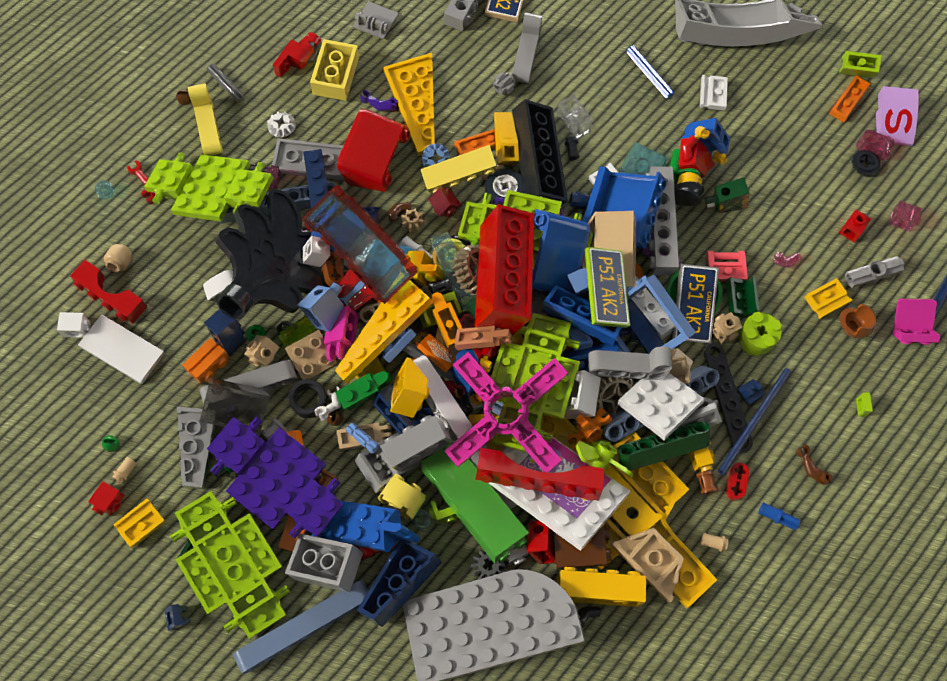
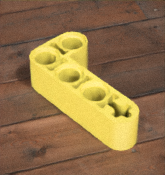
[188,83,223,156]

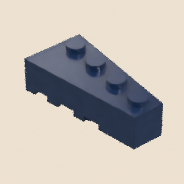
[357,540,442,627]

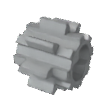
[493,72,516,95]

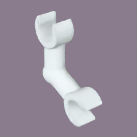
[315,387,341,421]

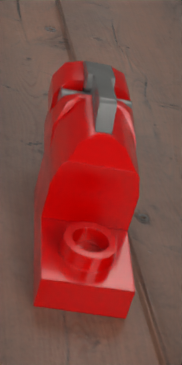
[273,32,322,77]

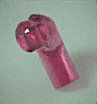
[773,252,802,268]

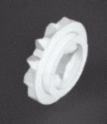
[267,111,296,137]

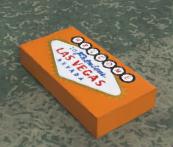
[417,334,455,373]

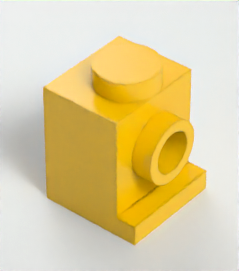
[688,441,715,472]

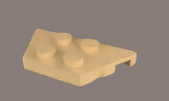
[611,528,684,602]

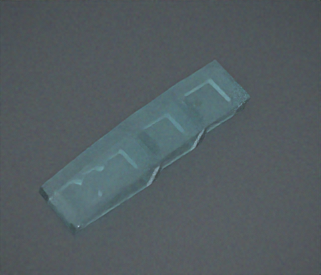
[430,232,476,311]

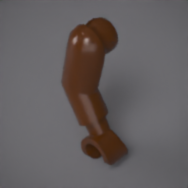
[796,444,832,485]

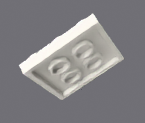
[618,373,704,440]

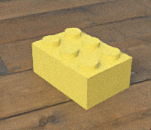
[310,39,359,101]

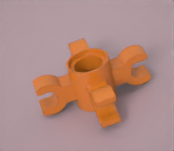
[567,408,612,451]

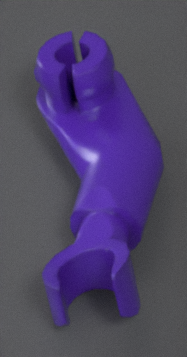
[360,90,398,111]

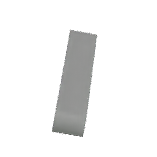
[200,360,297,409]

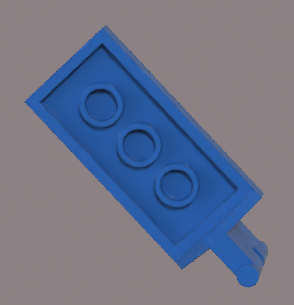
[312,500,420,552]

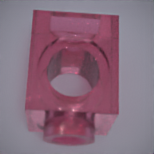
[889,201,922,231]

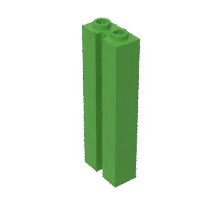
[421,440,529,564]

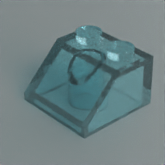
[619,142,667,175]

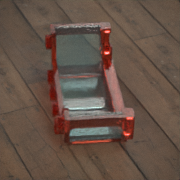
[302,185,420,304]

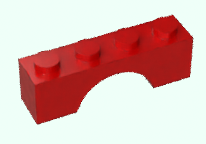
[70,259,147,324]

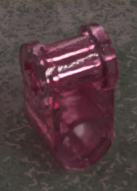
[856,130,895,160]

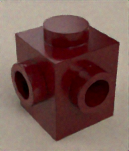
[428,188,461,217]

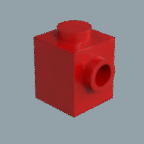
[839,209,871,243]
[88,481,125,516]

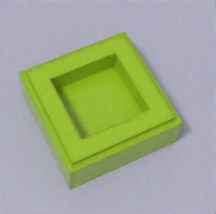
[856,392,873,417]

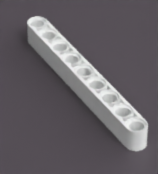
[413,355,517,510]

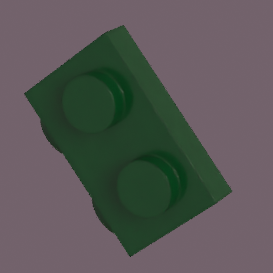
[726,277,760,318]

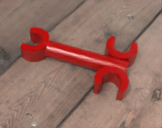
[127,160,156,205]

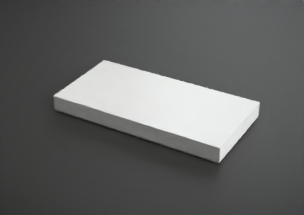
[78,314,165,384]

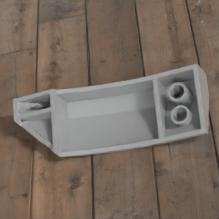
[675,0,822,46]

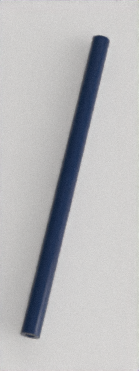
[718,368,791,475]

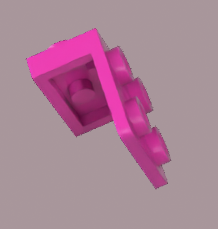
[893,298,940,345]

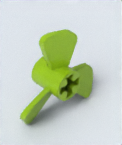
[576,439,634,478]

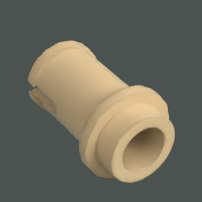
[112,457,137,484]
[701,532,728,552]

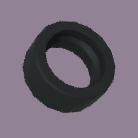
[288,379,327,418]

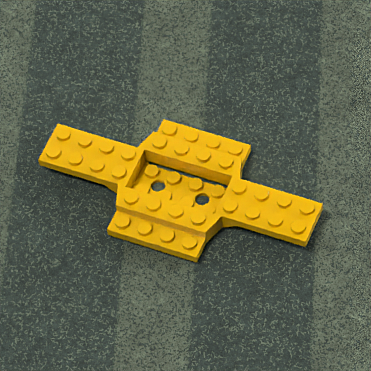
[541,415,717,609]

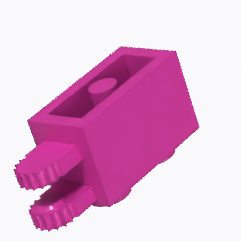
[324,306,359,362]

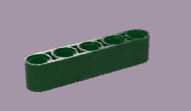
[618,422,710,471]

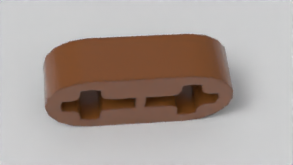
[322,252,344,286]

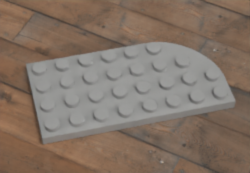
[403,569,586,681]

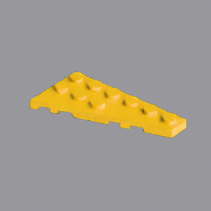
[383,53,435,156]
[335,273,433,384]

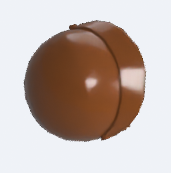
[839,304,876,339]

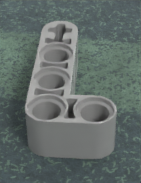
[512,12,542,84]
[588,346,672,380]

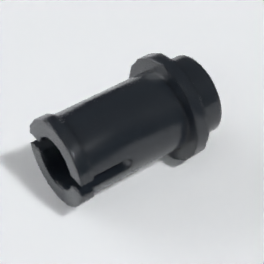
[564,136,580,161]

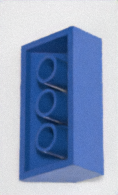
[542,285,622,346]

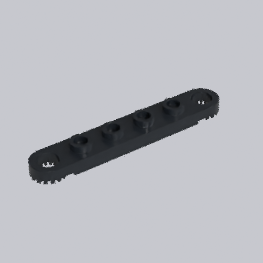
[704,343,753,454]

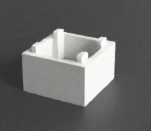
[564,370,601,419]

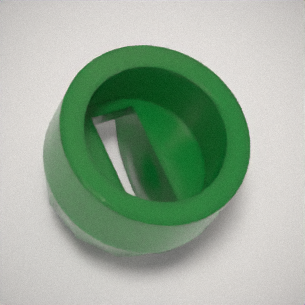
[102,435,120,452]

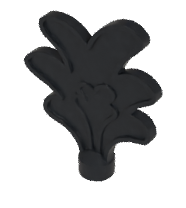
[215,189,340,319]

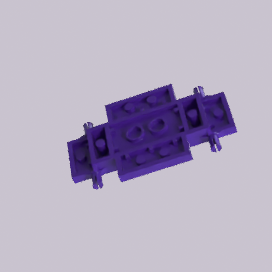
[207,417,344,539]

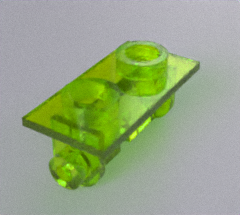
[278,315,318,347]

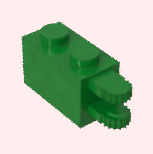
[335,371,393,411]

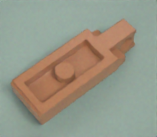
[454,326,512,350]

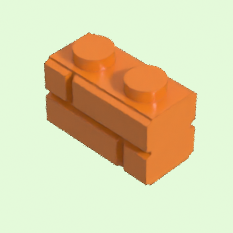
[182,338,230,385]

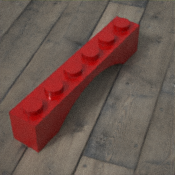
[475,448,604,501]

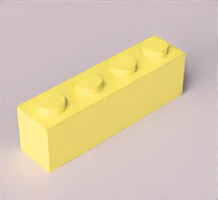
[420,145,497,194]

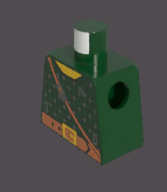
[704,177,750,213]

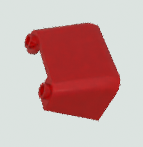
[337,109,410,192]

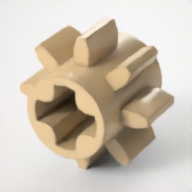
[401,208,424,232]

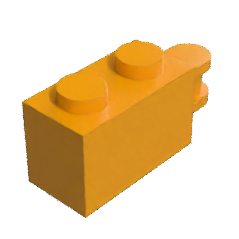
[432,292,463,349]

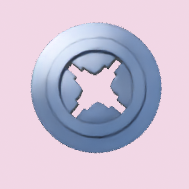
[422,143,450,167]

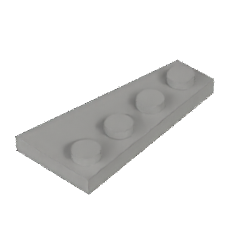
[177,407,217,489]

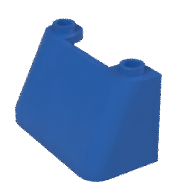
[532,209,590,293]

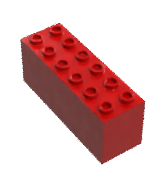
[475,204,534,336]

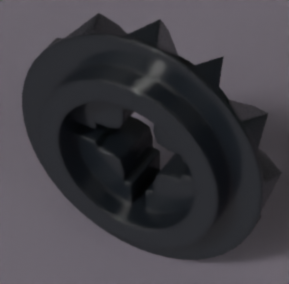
[851,150,881,176]

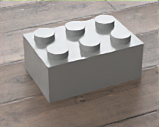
[380,415,453,472]
[285,534,363,593]

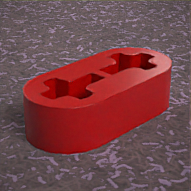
[726,462,749,501]

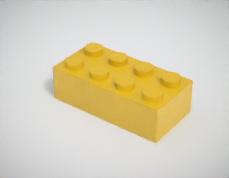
[557,567,646,607]

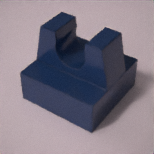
[737,378,765,406]
[164,604,191,631]

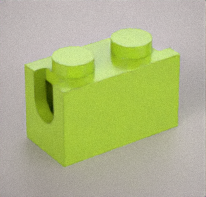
[839,51,882,78]

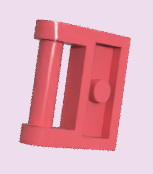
[706,250,748,282]

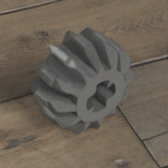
[471,550,506,579]

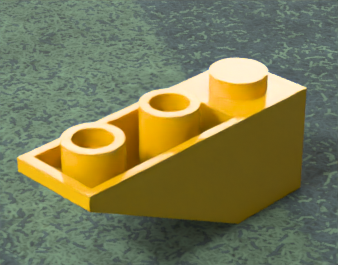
[494,112,519,166]

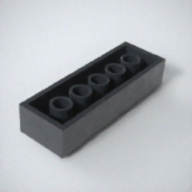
[512,99,568,205]

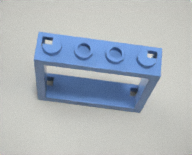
[616,275,696,352]

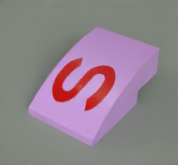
[876,86,919,146]

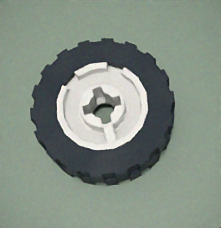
[485,168,524,205]

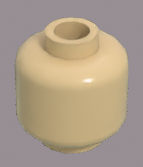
[104,244,133,272]

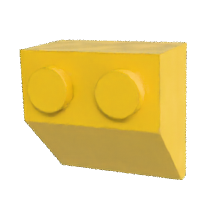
[390,358,430,418]

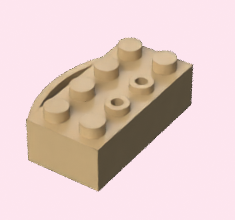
[582,211,636,289]

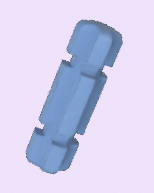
[346,423,379,453]

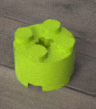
[738,312,782,356]

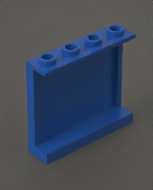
[583,166,666,249]

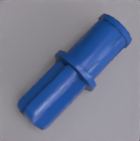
[758,502,800,530]

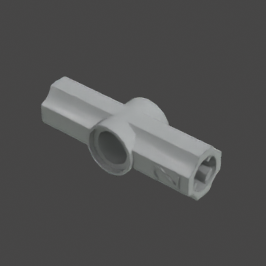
[845,256,904,288]

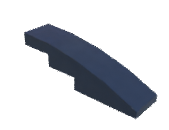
[627,299,664,354]

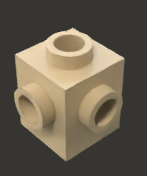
[712,312,742,344]
[244,335,279,367]

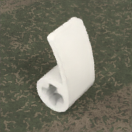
[203,269,233,301]

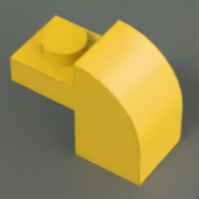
[405,251,445,287]

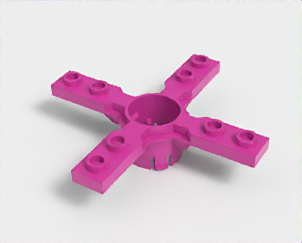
[445,352,568,473]

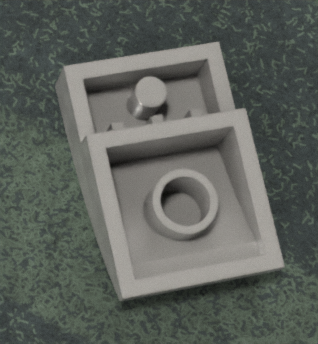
[355,433,423,494]

